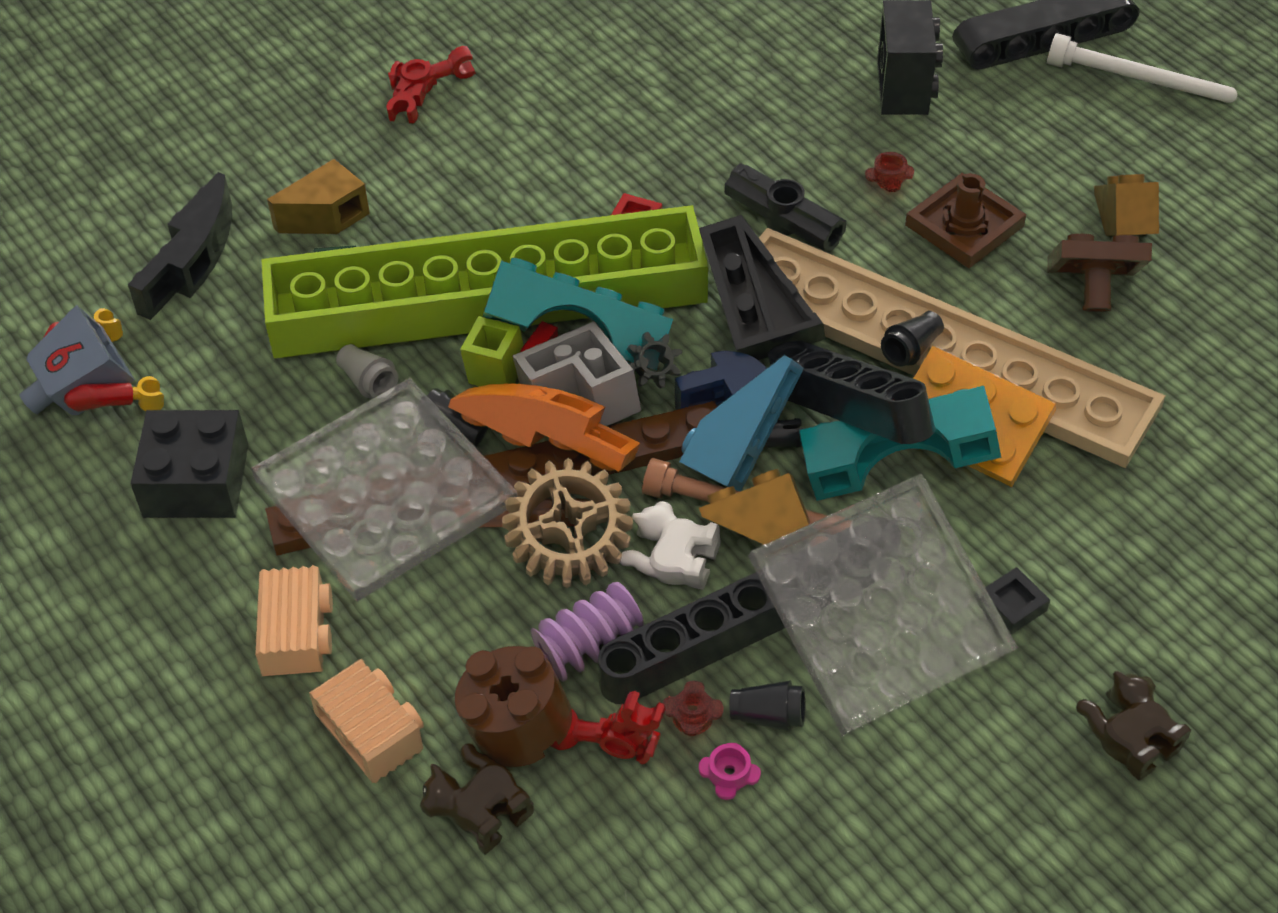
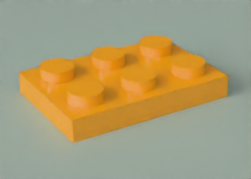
[913,346,1056,487]

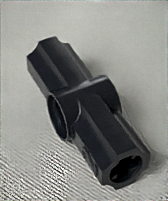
[724,163,847,252]

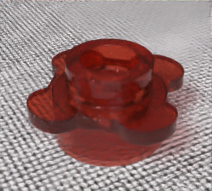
[865,152,914,192]
[663,681,724,736]

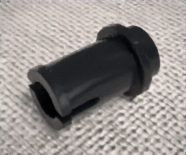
[763,418,803,448]

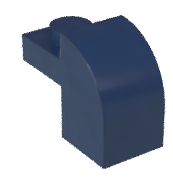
[675,351,779,420]

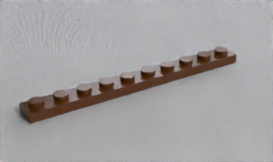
[265,401,717,556]

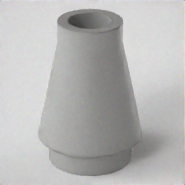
[336,344,398,399]

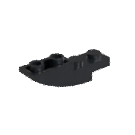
[128,172,232,320]

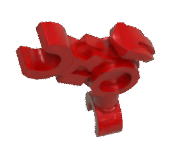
[386,46,476,124]
[551,691,666,765]

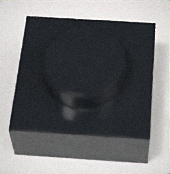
[978,567,1050,635]

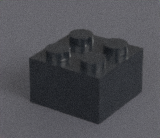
[877,0,943,115]
[130,410,248,518]

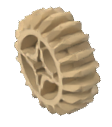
[502,458,633,588]

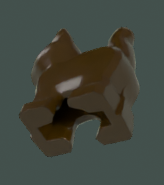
[1076,671,1191,780]
[420,743,534,855]

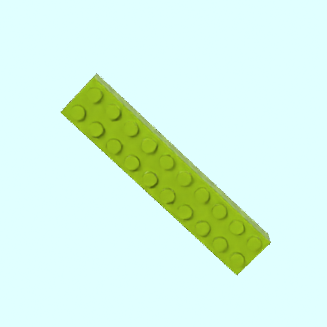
[261,205,709,359]

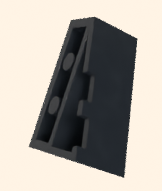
[699,215,826,360]

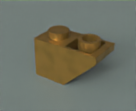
[267,159,370,234]
[1094,174,1159,236]
[699,469,813,546]

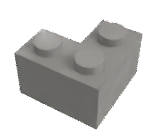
[513,322,641,426]

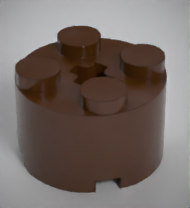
[455,646,572,767]

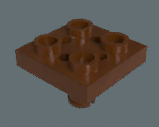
[905,173,1027,269]
[1047,234,1152,312]

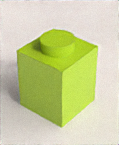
[460,316,524,386]

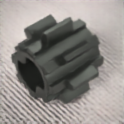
[627,332,682,389]

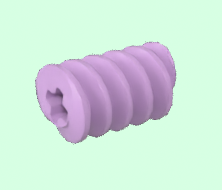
[531,582,644,682]

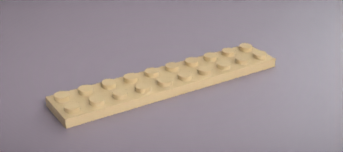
[759,228,1165,468]

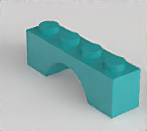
[482,258,673,372]
[799,386,1001,501]

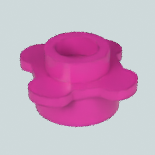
[698,743,761,800]

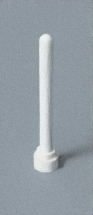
[1047,33,1237,103]

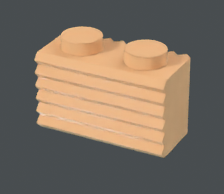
[255,565,333,676]
[309,659,424,783]

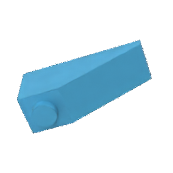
[679,355,804,491]

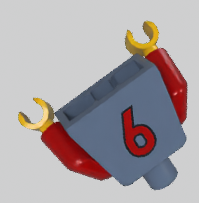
[19,305,164,415]

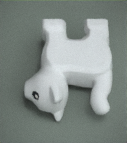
[620,501,721,590]

